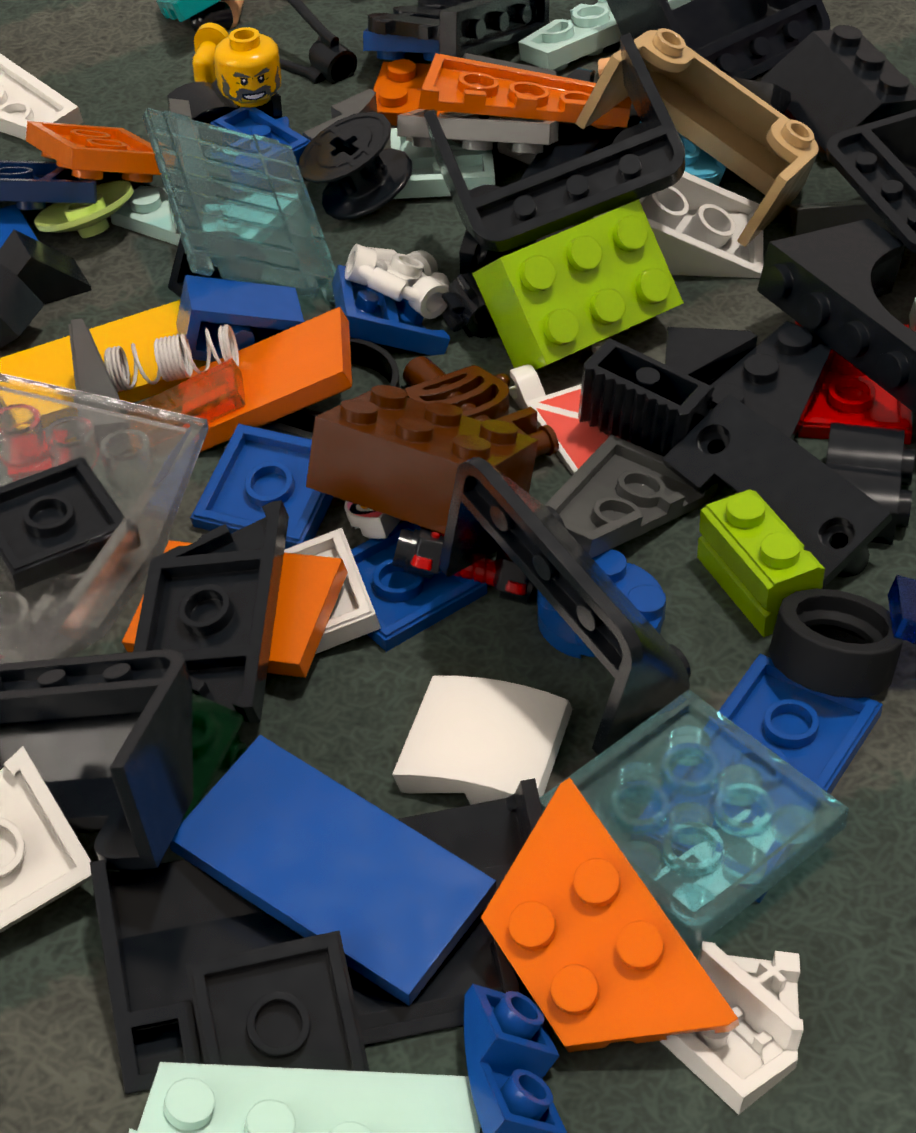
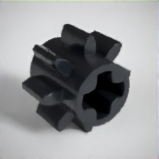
[441,272,498,338]

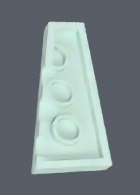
[137,1062,481,1133]

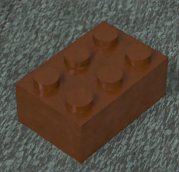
[306,385,539,534]

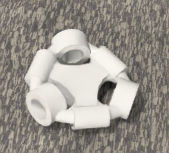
[345,244,450,319]

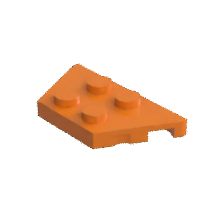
[481,777,740,1052]

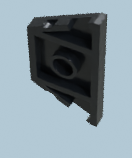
[133,500,289,723]

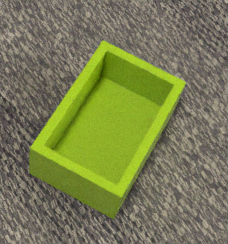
[472,199,684,370]

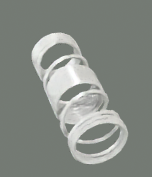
[104,324,239,393]

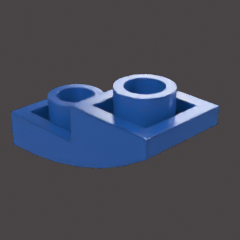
[464,984,567,1133]

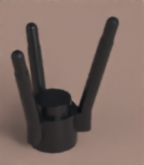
[280,0,357,84]

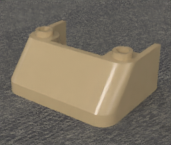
[575,28,819,247]

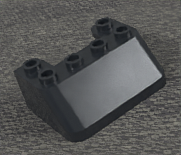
[606,0,830,80]
[0,649,193,873]

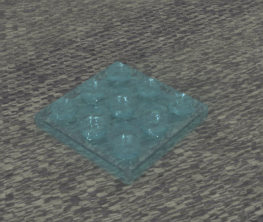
[540,690,849,950]

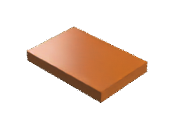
[184,307,352,454]
[122,540,348,678]

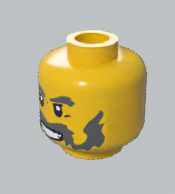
[214,27,282,108]

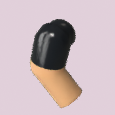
[190,0,244,32]

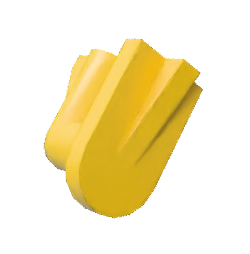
[192,22,229,83]

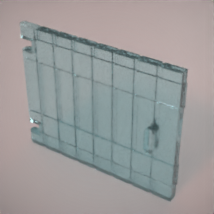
[142,108,336,302]

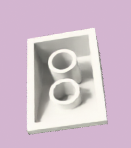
[593,171,764,278]

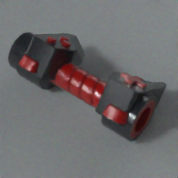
[392,526,533,605]

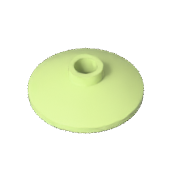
[34,181,134,238]

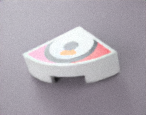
[344,501,401,539]

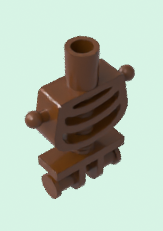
[403,356,559,457]

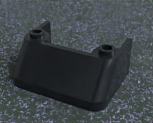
[424,33,686,252]

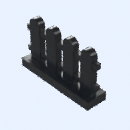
[368,0,549,58]

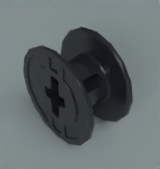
[298,111,412,220]

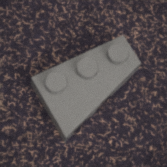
[397,109,559,153]

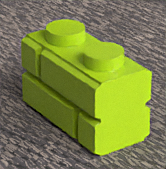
[697,489,825,637]

